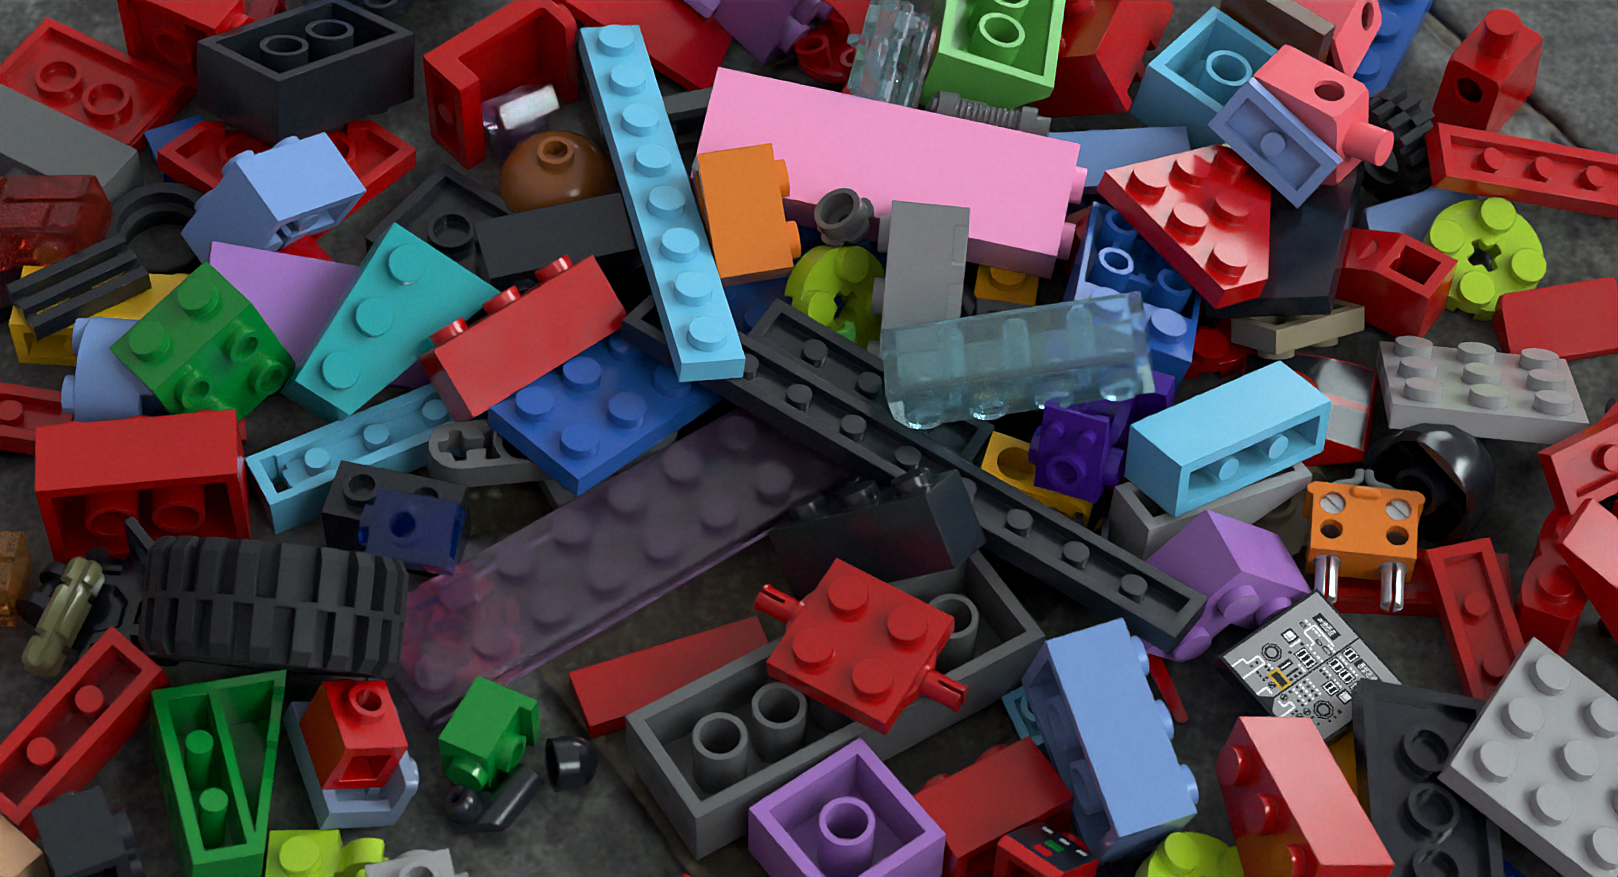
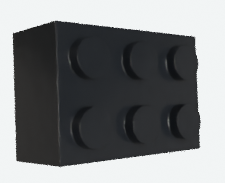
[197,0,415,148]

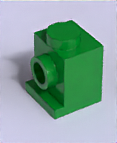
[438,676,541,792]

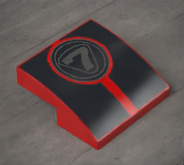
[1241,354,1379,467]

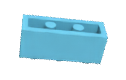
[1124,360,1332,518]

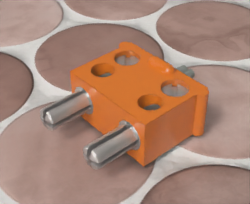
[1302,469,1425,612]

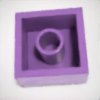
[748,737,946,877]

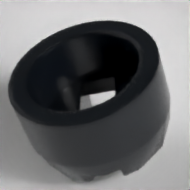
[545,735,598,792]

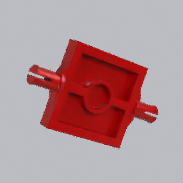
[754,558,969,736]

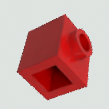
[299,678,409,790]

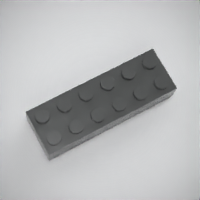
[625,549,1045,860]

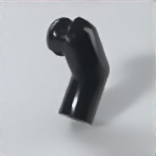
[441,763,544,833]

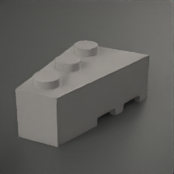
[867,200,971,399]

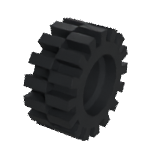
[1361,86,1435,201]

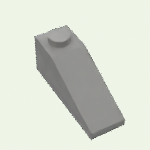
[1108,462,1313,561]

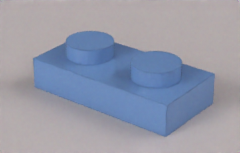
[1207,77,1343,208]

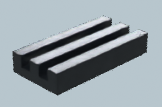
[6,233,152,341]

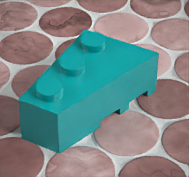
[280,222,500,424]

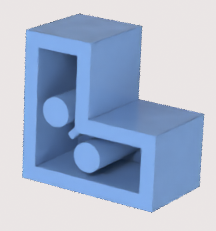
[181,132,367,263]

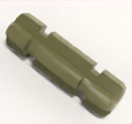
[21,557,105,680]

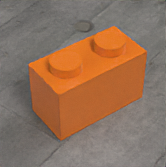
[692,143,801,287]

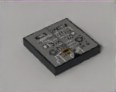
[1214,588,1406,748]

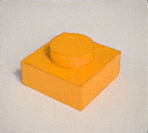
[974,264,1040,306]

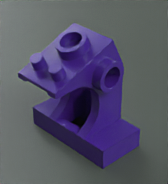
[1028,343,1175,503]

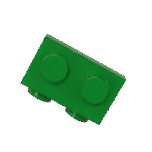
[109,261,296,423]

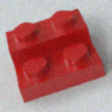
[117,0,255,96]

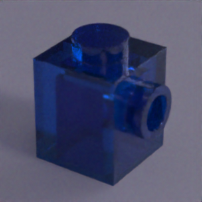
[359,489,466,576]

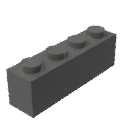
[0,84,145,237]

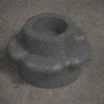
[814,188,875,247]

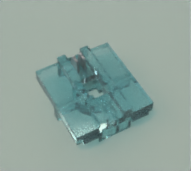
[847,0,938,109]

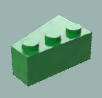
[148,669,287,877]

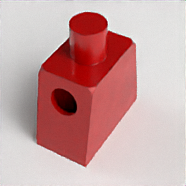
[1430,8,1543,133]

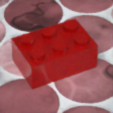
[35,409,252,565]

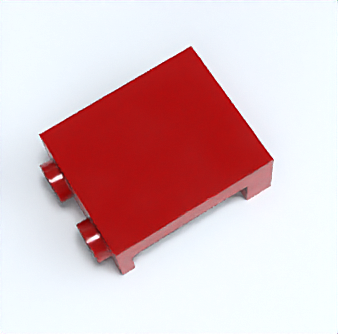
[423,0,579,171]

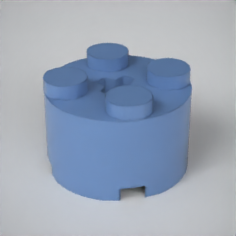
[61,316,170,423]

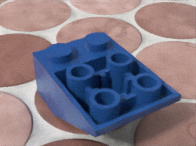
[1050,201,1202,395]

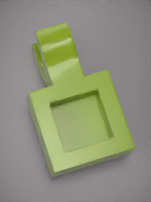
[265,830,389,877]

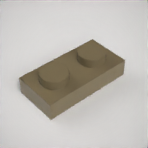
[1231,298,1365,360]

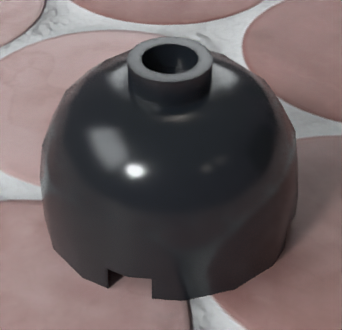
[1363,423,1496,548]

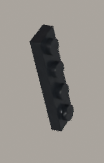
[747,297,995,464]

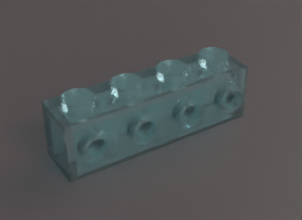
[881,291,1156,429]

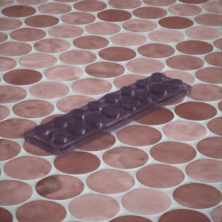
[390,407,864,731]

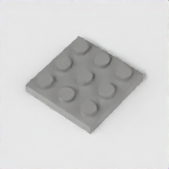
[1376,336,1590,445]
[1437,637,1618,877]

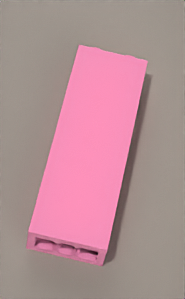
[690,67,1088,279]

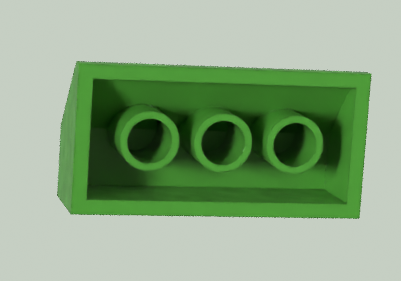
[916,0,1065,110]

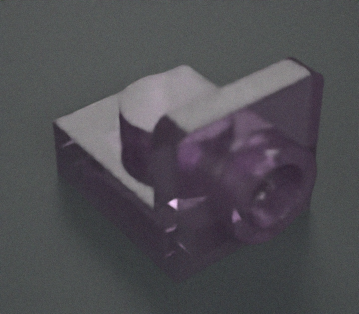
[482,84,560,160]

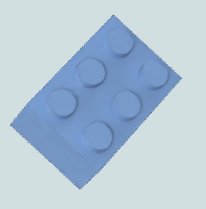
[1021,618,1199,868]

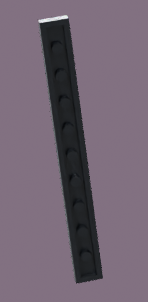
[620,293,1208,655]

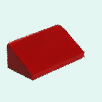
[1491,277,1618,361]

